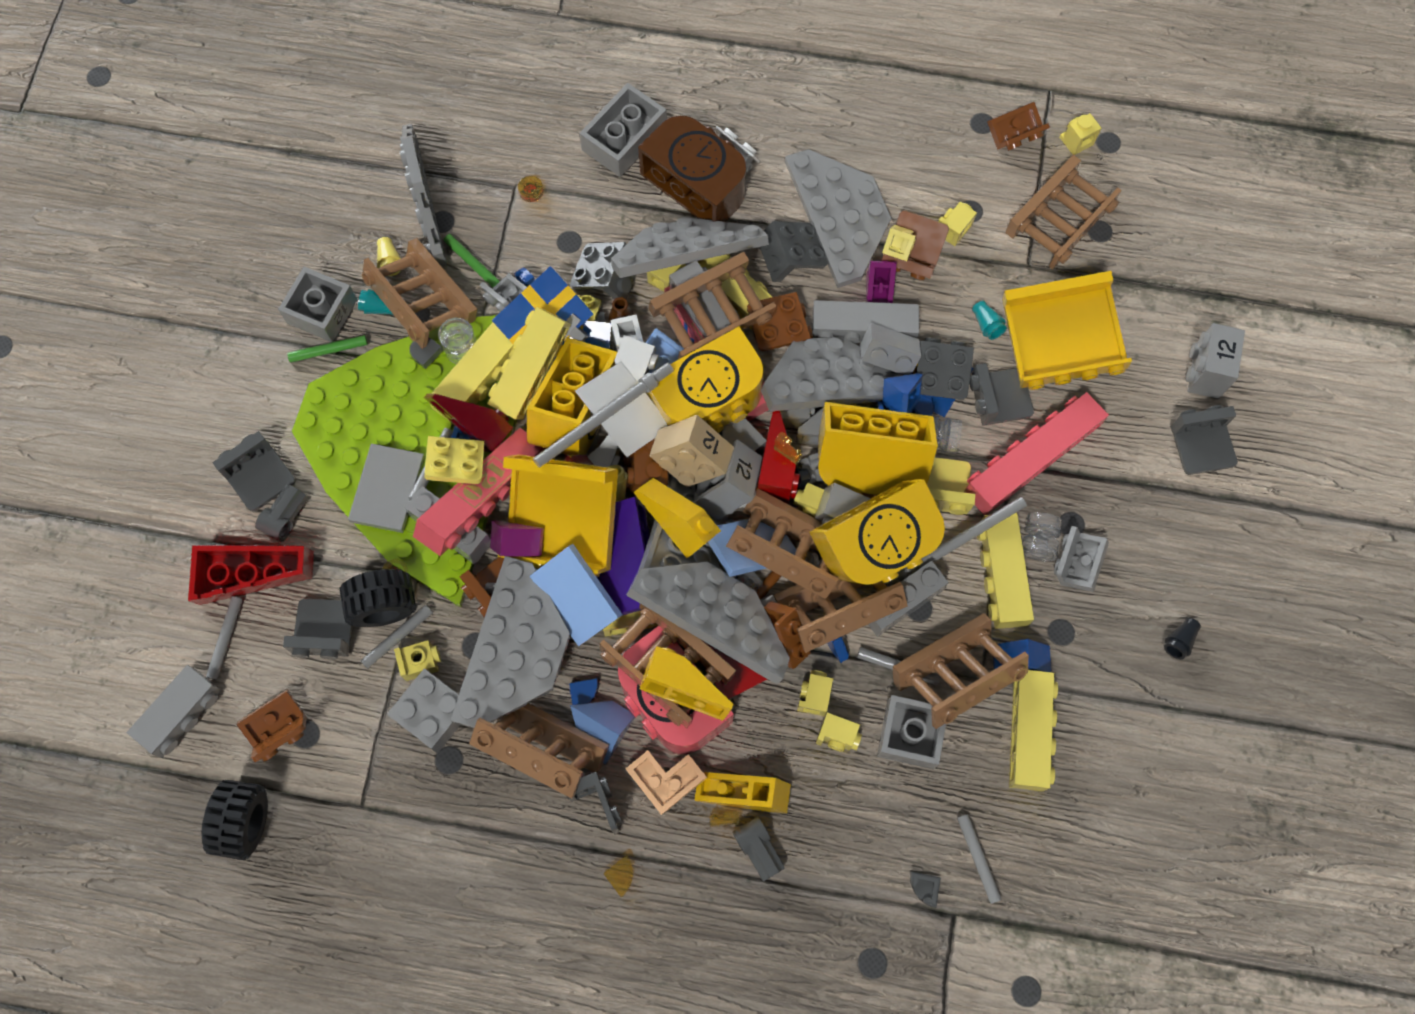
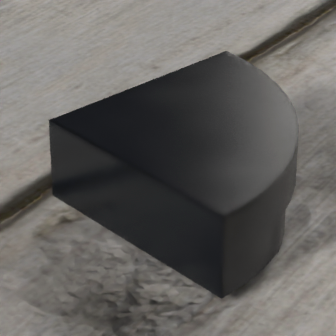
[795,462,811,490]

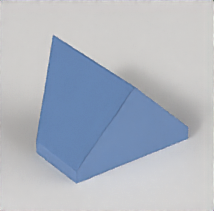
[570,701,635,765]

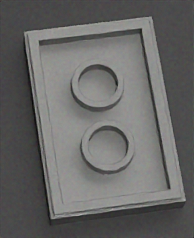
[348,444,425,533]

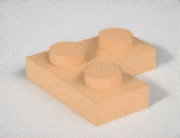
[625,750,707,815]

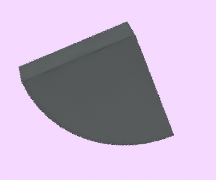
[910,872,941,908]

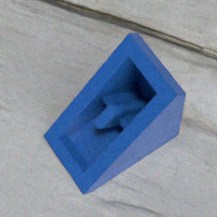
[882,373,922,413]
[993,639,1051,672]

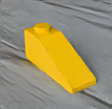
[634,478,721,558]
[639,646,733,721]
[694,772,791,813]

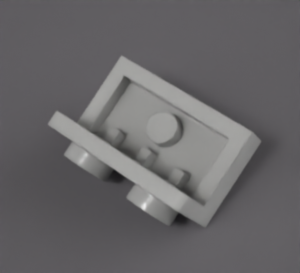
[479,273,527,312]
[1054,526,1109,592]

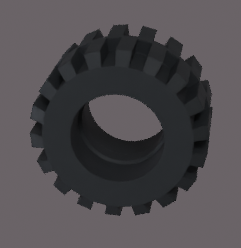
[339,569,417,627]
[201,779,268,860]

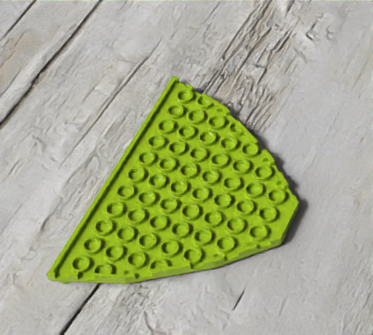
[292,315,517,607]

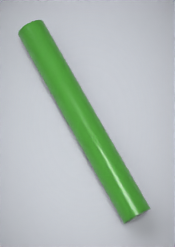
[444,234,500,288]
[287,335,368,363]

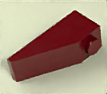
[424,394,513,452]

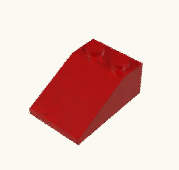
[758,411,800,505]

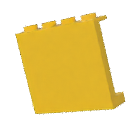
[1002,271,1132,390]
[497,454,618,577]

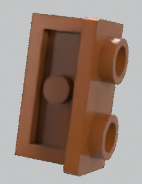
[987,102,1050,151]
[764,601,810,669]

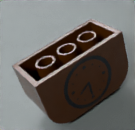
[638,116,746,222]

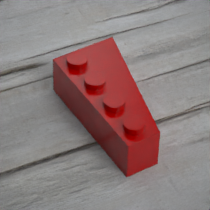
[188,545,314,605]

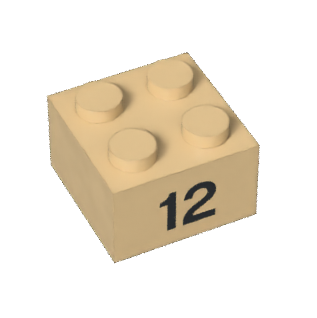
[649,415,734,487]

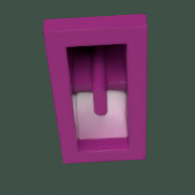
[866,261,897,303]
[490,520,544,556]

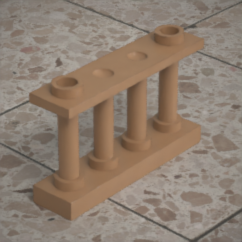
[1005,155,1122,269]
[362,238,478,349]
[648,252,776,360]
[726,488,839,599]
[773,573,908,653]
[600,604,736,728]
[893,613,1029,729]
[469,703,609,799]

